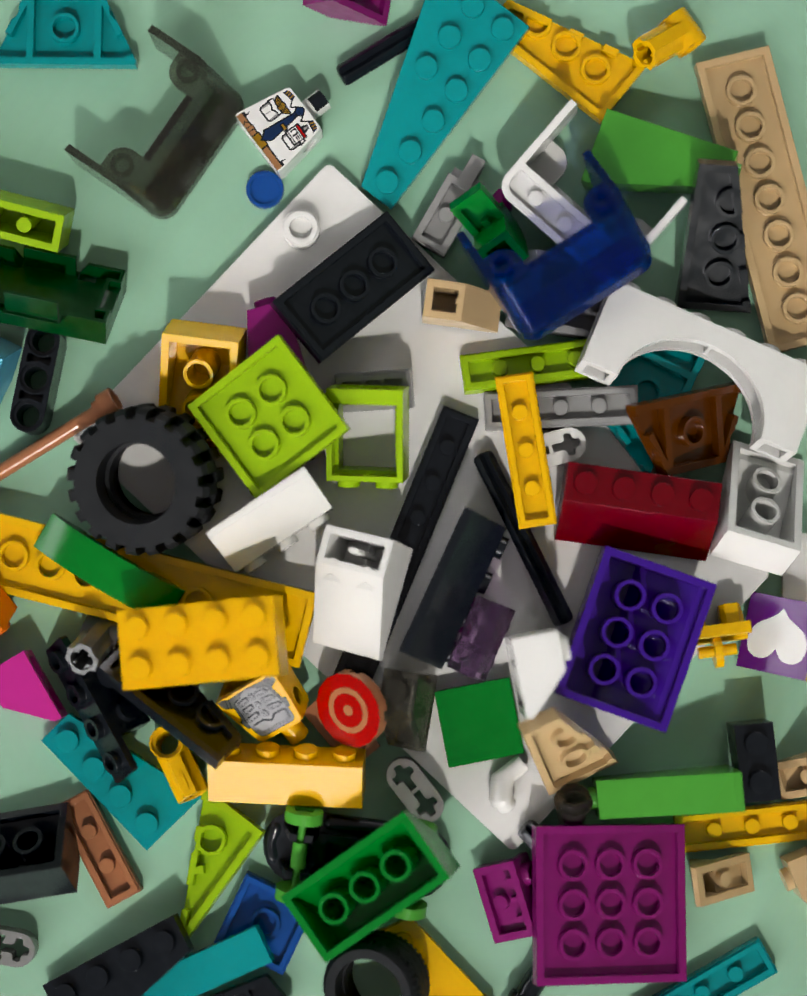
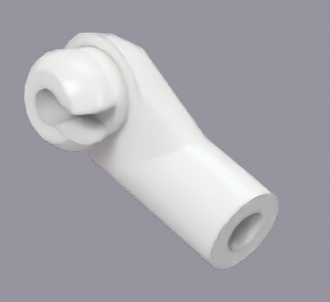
[489,755,529,813]

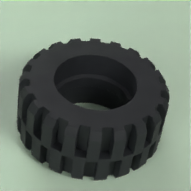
[67,403,224,556]

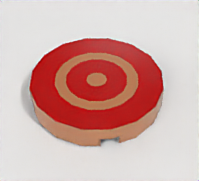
[317,669,387,747]

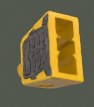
[216,663,309,745]

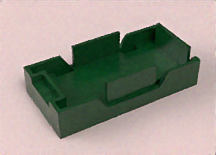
[0,244,126,344]

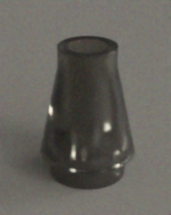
[554,783,593,825]

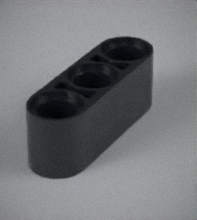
[10,329,67,435]

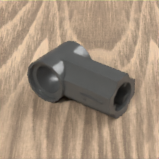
[65,615,119,675]

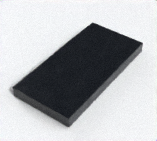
[270,211,435,364]

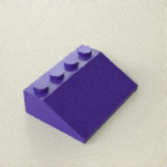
[552,545,717,733]

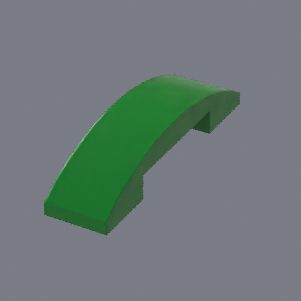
[34,513,185,609]

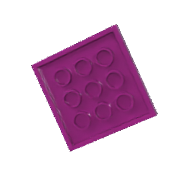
[532,823,687,986]

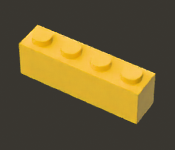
[207,741,366,809]

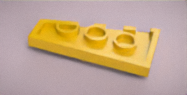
[502,0,646,125]

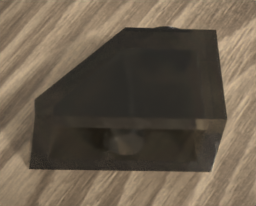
[381,668,438,752]

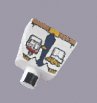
[235,87,331,180]

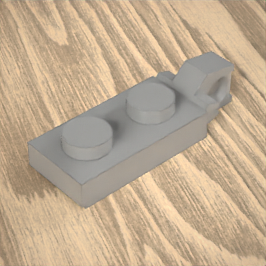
[411,154,486,259]

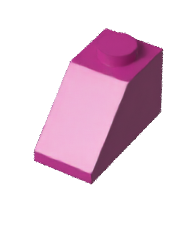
[0,650,68,721]

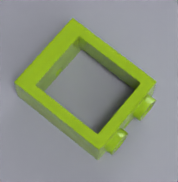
[326,384,409,489]

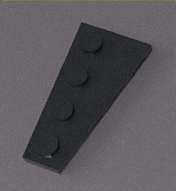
[675,158,751,313]

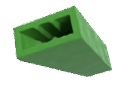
[581,109,742,194]
[587,764,745,819]

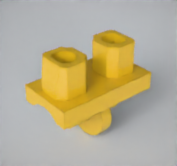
[696,602,752,668]

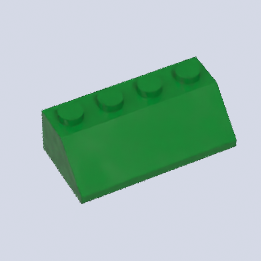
[280,809,460,963]

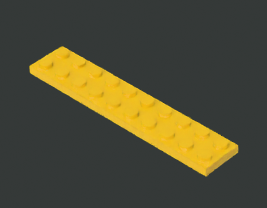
[0,512,315,668]

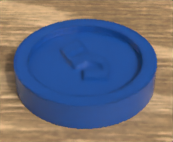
[246,171,284,209]

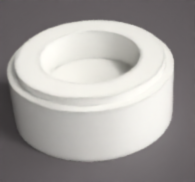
[282,209,320,249]

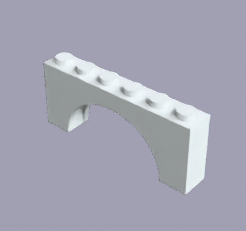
[574,280,807,463]

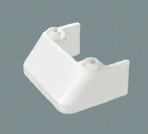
[502,99,688,282]

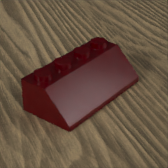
[554,462,723,561]

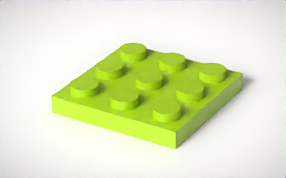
[187,335,351,499]

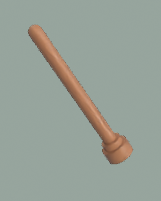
[0,388,124,481]

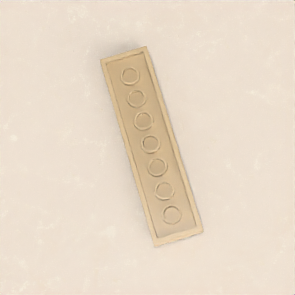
[694,45,807,352]

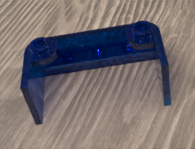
[457,150,652,340]

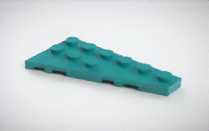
[361,0,529,210]

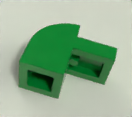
[450,182,529,278]

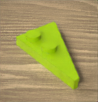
[180,791,266,938]

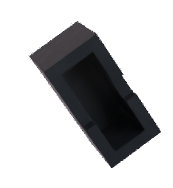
[726,718,781,803]

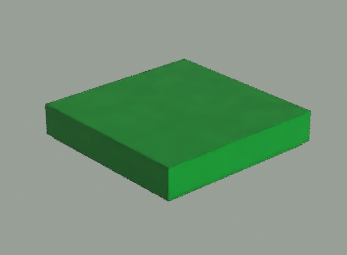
[434,677,524,768]

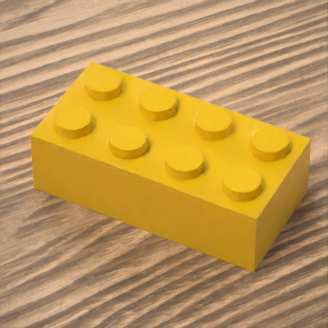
[116,595,289,691]

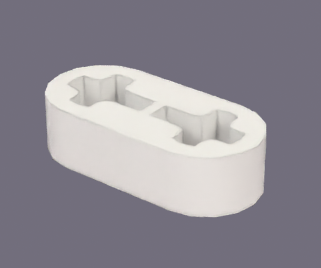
[543,427,587,468]
[386,757,444,822]

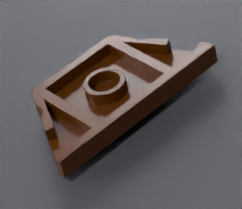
[625,382,742,476]

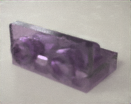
[447,595,515,681]

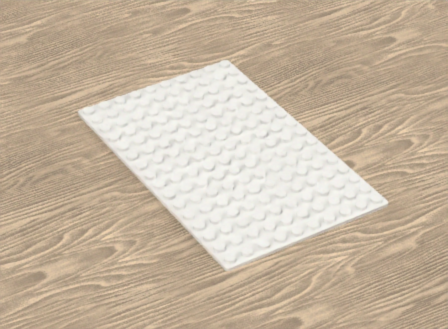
[73,165,769,849]

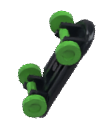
[263,805,451,921]

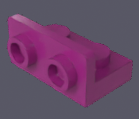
[473,852,533,944]

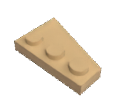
[517,707,619,796]

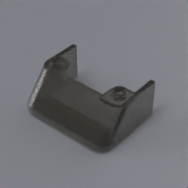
[65,25,245,219]

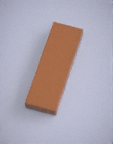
[62,789,143,909]

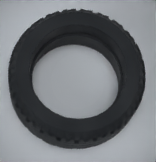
[323,930,430,996]

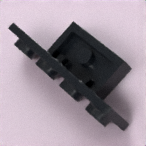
[46,635,151,783]

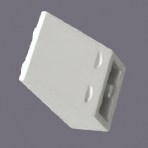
[313,524,413,661]

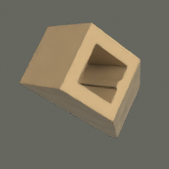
[422,278,503,333]

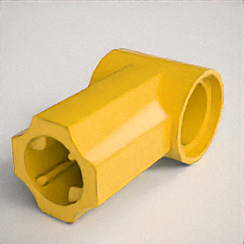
[632,7,707,70]
[149,726,208,804]

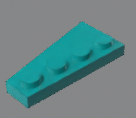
[41,713,201,850]

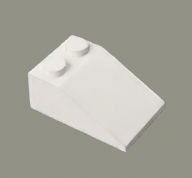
[710,440,804,576]

